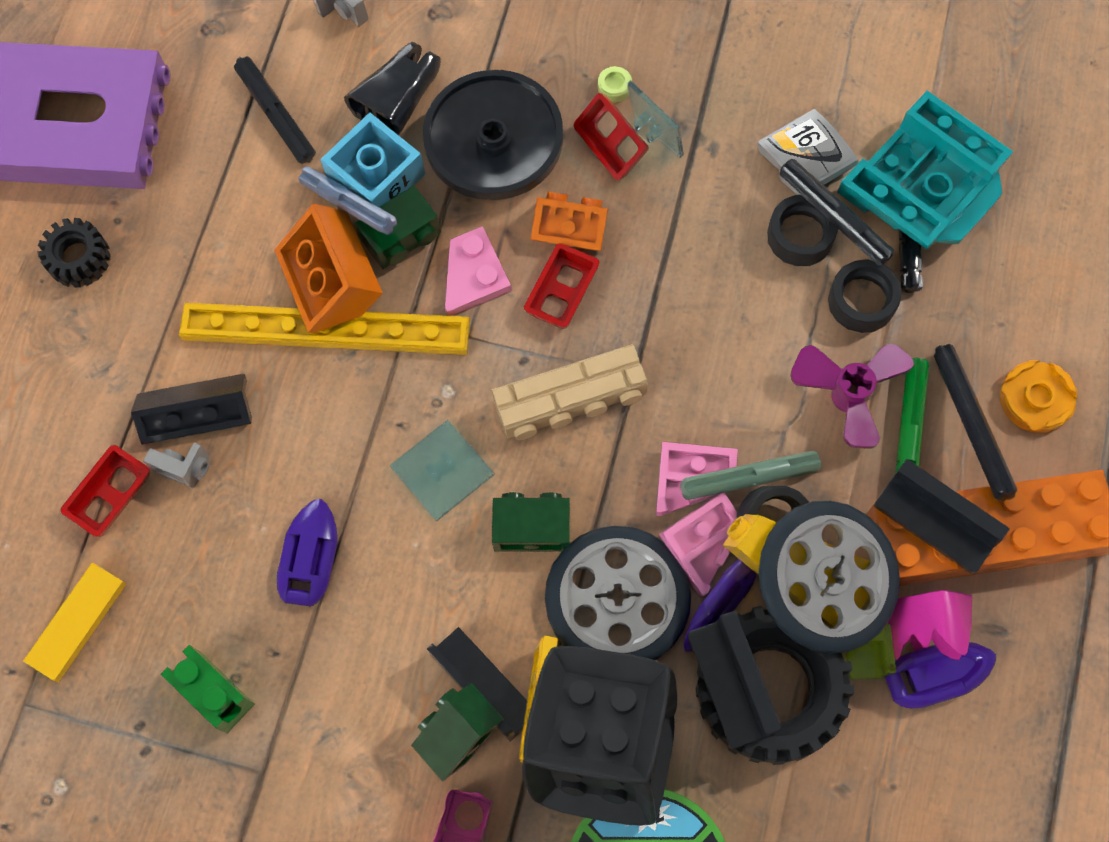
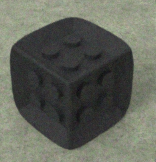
[522,646,677,826]

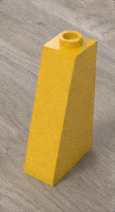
[722,514,870,629]

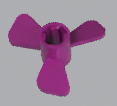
[790,344,913,449]

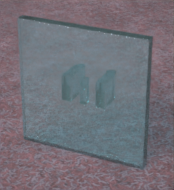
[627,80,684,158]
[390,420,494,522]

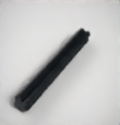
[934,344,1017,501]

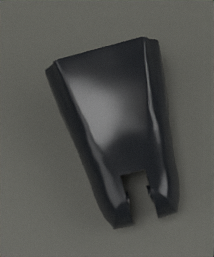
[344,41,441,135]

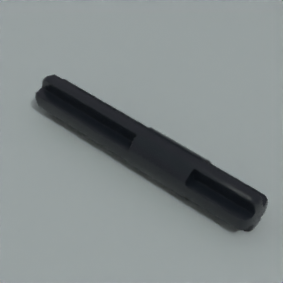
[234,56,316,164]
[780,159,894,266]

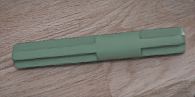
[680,451,822,500]

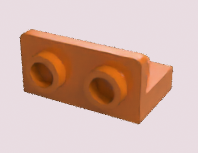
[531,192,610,251]

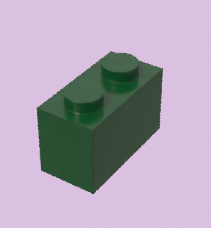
[355,185,441,269]
[492,492,570,552]
[411,683,504,782]

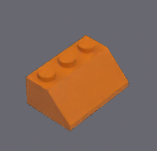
[274,203,383,333]

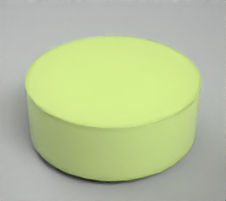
[598,66,632,103]

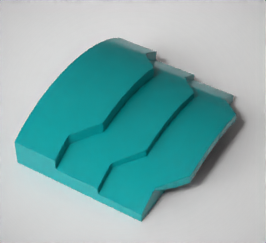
[837,90,1014,249]

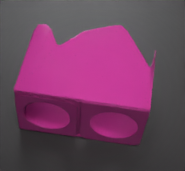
[888,590,972,660]
[433,789,494,842]

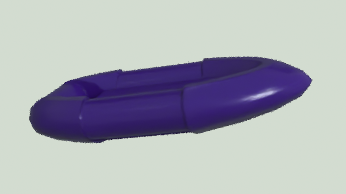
[277,499,338,607]
[684,559,757,652]
[884,642,996,709]

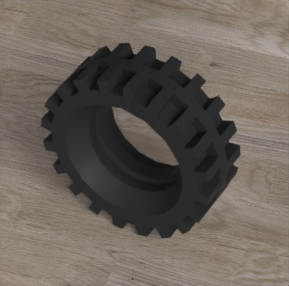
[695,606,854,765]

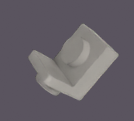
[313,0,369,27]
[143,443,210,488]

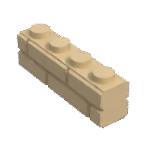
[492,344,648,440]

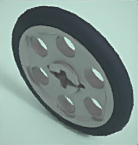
[759,500,900,654]
[545,526,691,660]

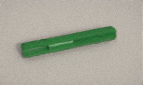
[895,357,929,474]

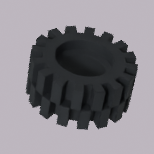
[37,218,111,288]

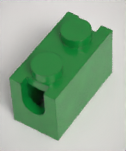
[160,645,255,734]

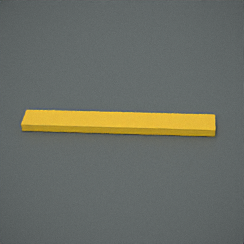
[179,302,470,355]

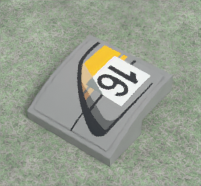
[757,109,858,195]

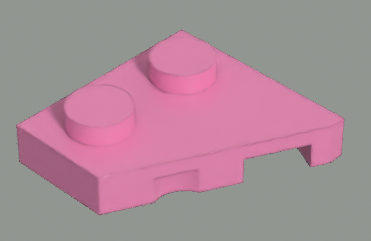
[445,226,512,316]
[656,442,738,516]
[659,492,737,596]

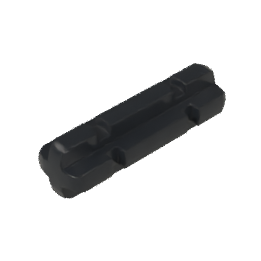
[898,229,923,293]

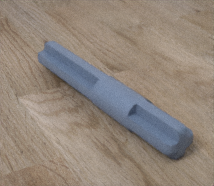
[298,166,397,235]

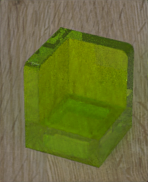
[846,624,896,680]

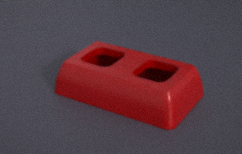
[573,93,649,180]
[524,243,600,329]
[60,445,150,537]

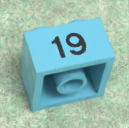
[320,113,425,207]

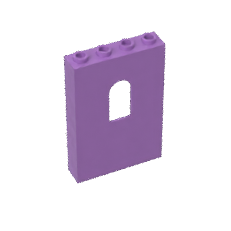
[0,42,170,189]

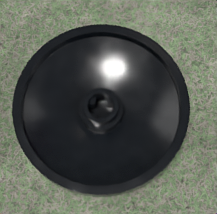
[423,70,563,200]

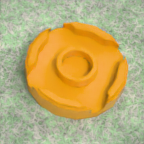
[1000,360,1078,433]

